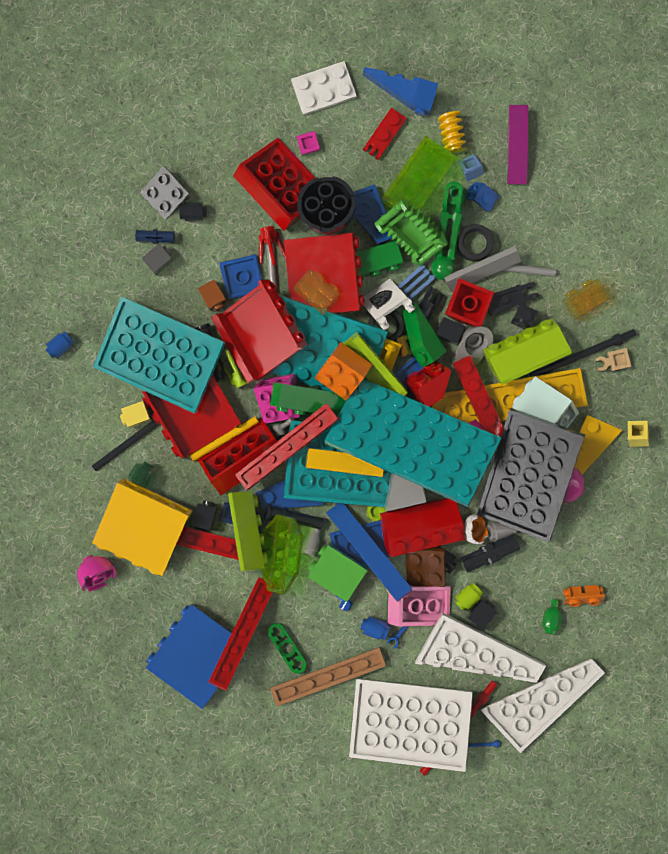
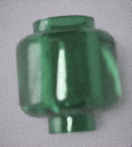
[128,461,156,489]

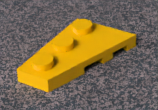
[575,415,622,475]

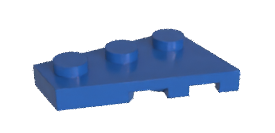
[353,184,392,245]
[256,480,324,510]

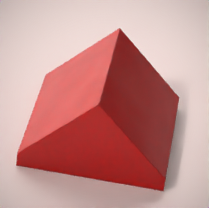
[445,278,494,327]

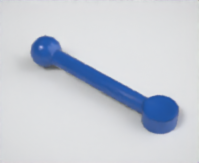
[468,740,500,748]

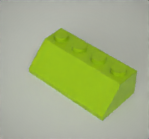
[483,318,572,385]
[228,491,268,573]

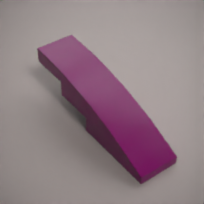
[507,104,528,184]

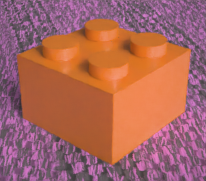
[315,342,372,400]

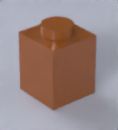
[197,279,227,311]

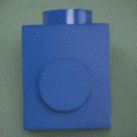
[466,182,499,212]

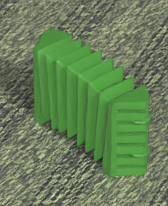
[375,199,448,266]

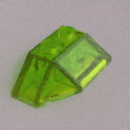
[260,514,304,595]

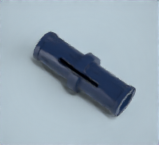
[135,229,175,244]

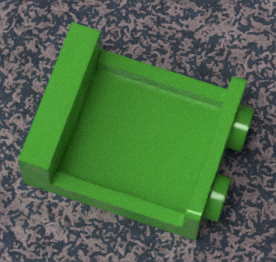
[308,542,369,602]

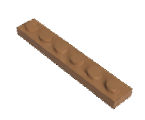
[270,647,386,706]

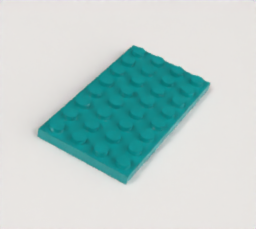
[325,379,501,507]

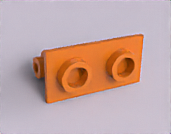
[563,585,605,607]

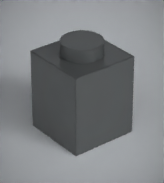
[142,244,173,275]

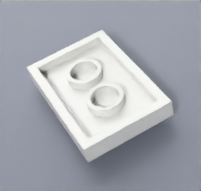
[291,61,357,116]

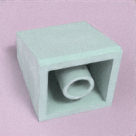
[512,376,579,428]

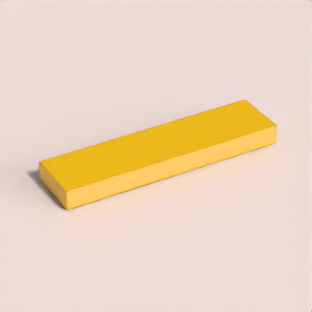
[306,448,384,477]

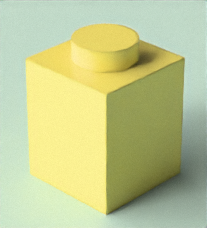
[120,401,151,428]
[628,421,649,447]

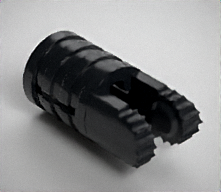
[418,286,444,321]

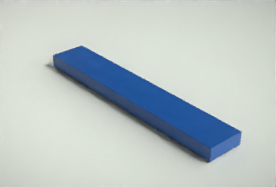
[326,503,412,602]

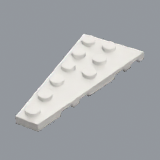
[415,612,546,683]

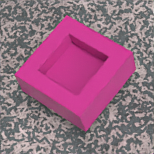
[296,131,320,156]

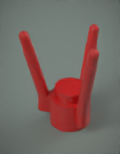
[258,226,286,266]

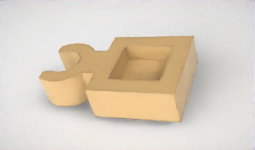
[595,348,631,372]

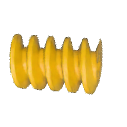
[438,111,467,153]

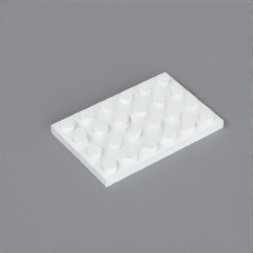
[349,678,473,772]

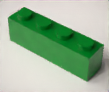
[357,240,403,280]
[270,382,346,417]

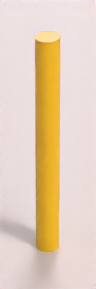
[190,416,259,462]

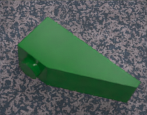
[402,303,446,367]

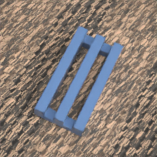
[397,264,435,300]

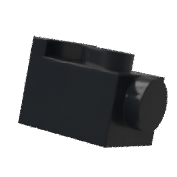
[511,303,539,330]

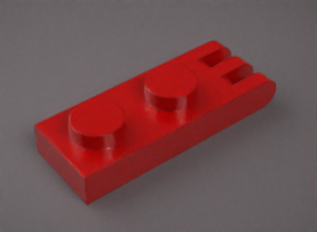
[363,108,407,160]

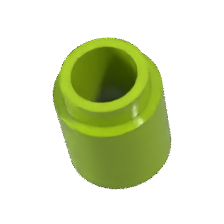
[455,582,483,611]

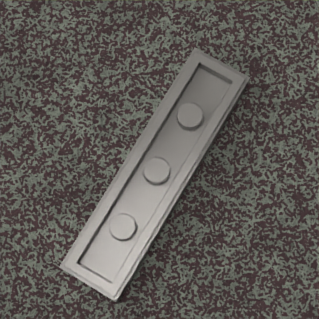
[444,246,521,292]

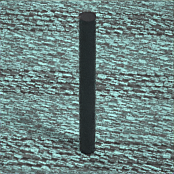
[92,420,158,472]

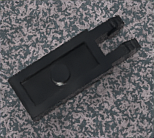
[488,281,539,316]

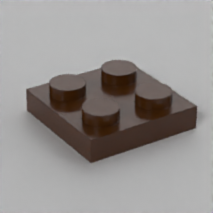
[406,548,446,587]

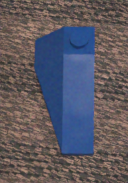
[363,67,438,116]

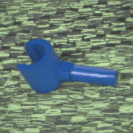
[335,595,352,611]
[387,626,409,649]

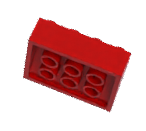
[233,138,315,231]

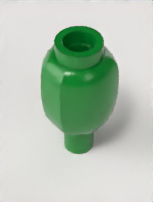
[542,599,563,635]

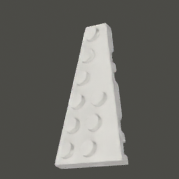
[480,658,605,753]

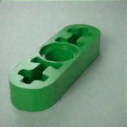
[268,623,306,674]

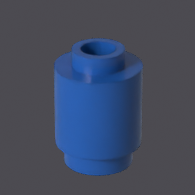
[45,331,74,359]
[360,616,390,640]

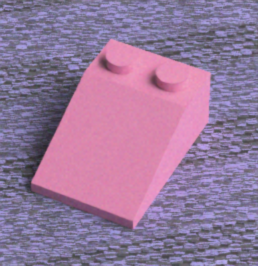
[388,585,451,626]

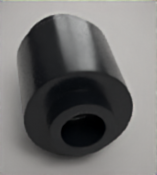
[179,202,207,221]

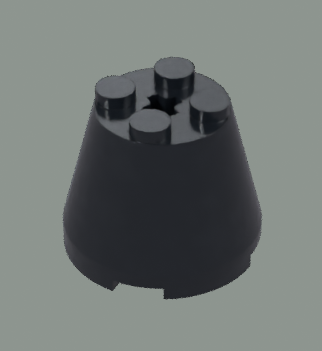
[298,176,356,236]

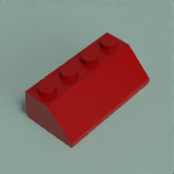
[198,418,277,496]
[380,498,465,557]

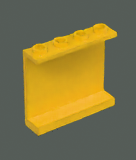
[92,478,193,576]

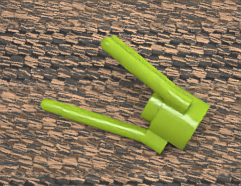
[223,350,248,388]

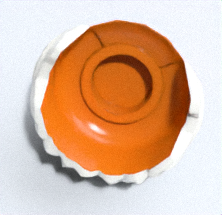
[463,514,489,544]

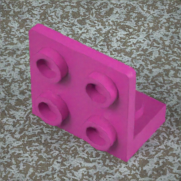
[254,374,300,423]

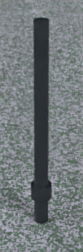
[528,329,636,377]

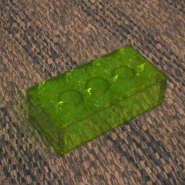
[382,135,457,212]

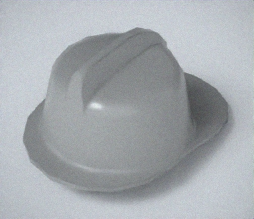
[456,327,493,366]

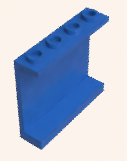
[146,604,249,709]

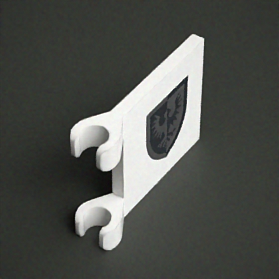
[364,279,415,330]

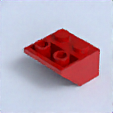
[404,361,451,407]

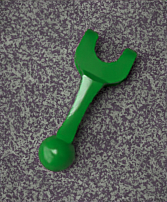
[431,181,466,280]

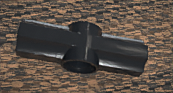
[460,534,520,573]

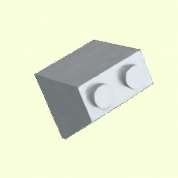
[384,473,426,512]

